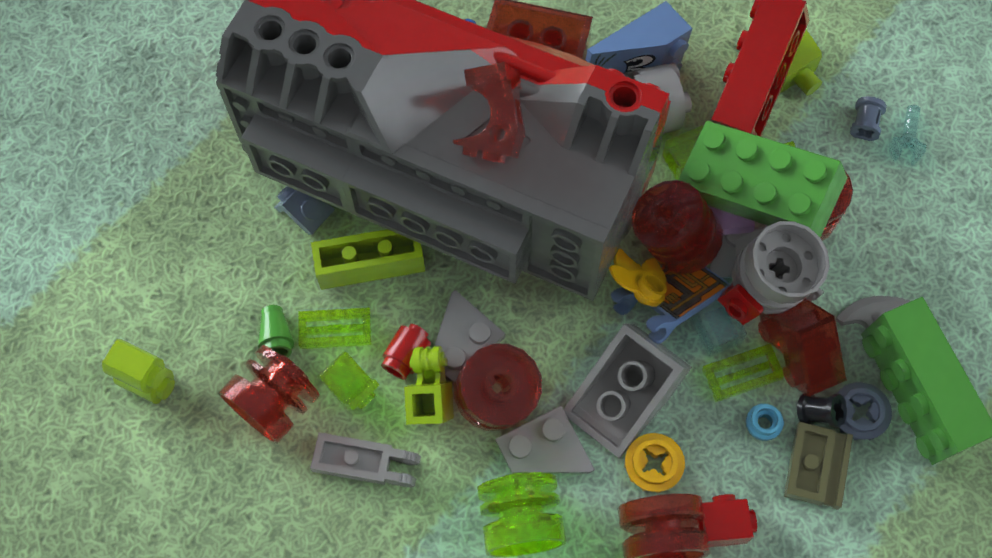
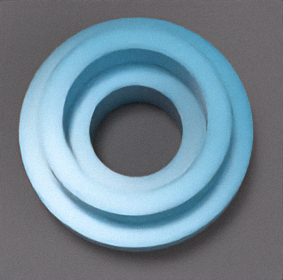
[746,404,784,441]

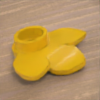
[609,248,667,307]

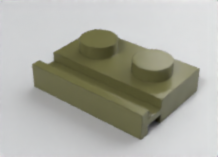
[784,422,853,510]

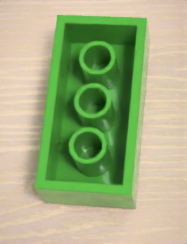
[677,120,848,238]
[861,296,992,465]

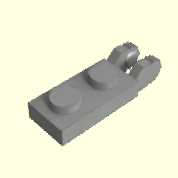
[310,432,421,488]

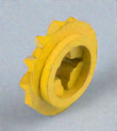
[624,433,685,494]

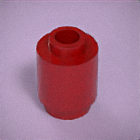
[381,324,431,380]

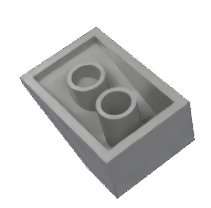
[563,324,692,458]

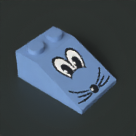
[585,1,693,74]

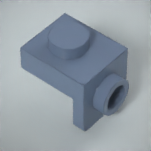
[274,186,335,235]

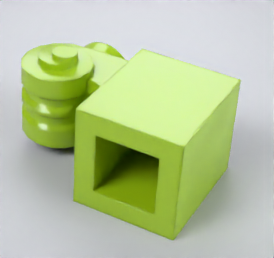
[404,346,454,425]

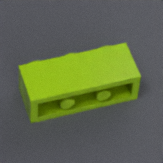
[311,229,425,290]

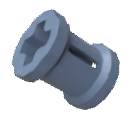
[850,96,887,141]

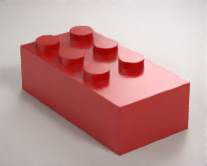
[711,0,810,137]

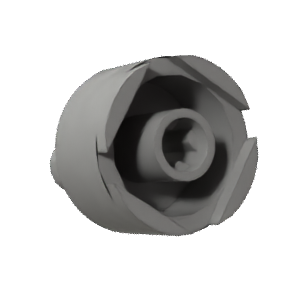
[624,63,692,135]

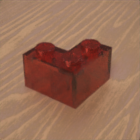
[758,298,847,397]

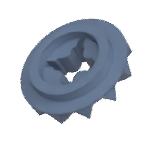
[837,382,892,441]

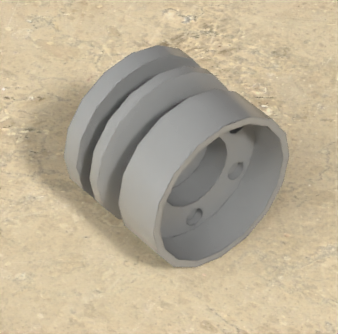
[732,221,830,314]

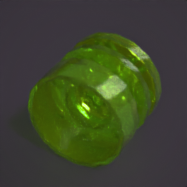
[477,472,566,557]

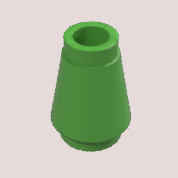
[258,305,294,361]

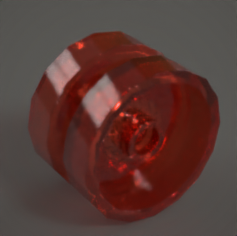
[454,344,542,431]
[617,494,711,558]

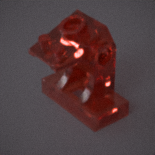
[453,62,525,164]

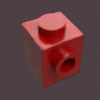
[696,494,757,548]

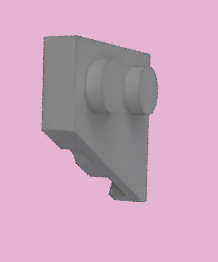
[495,406,595,474]

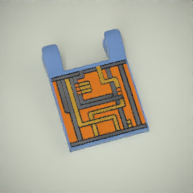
[611,252,730,344]

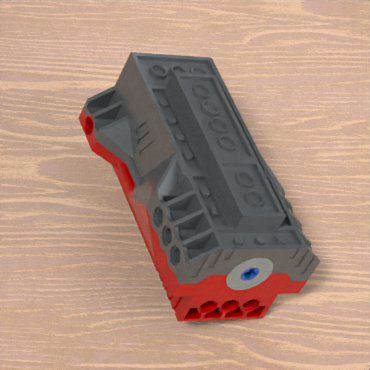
[216,0,671,301]

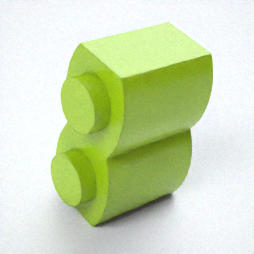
[102,339,175,404]

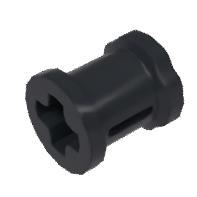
[797,393,847,428]

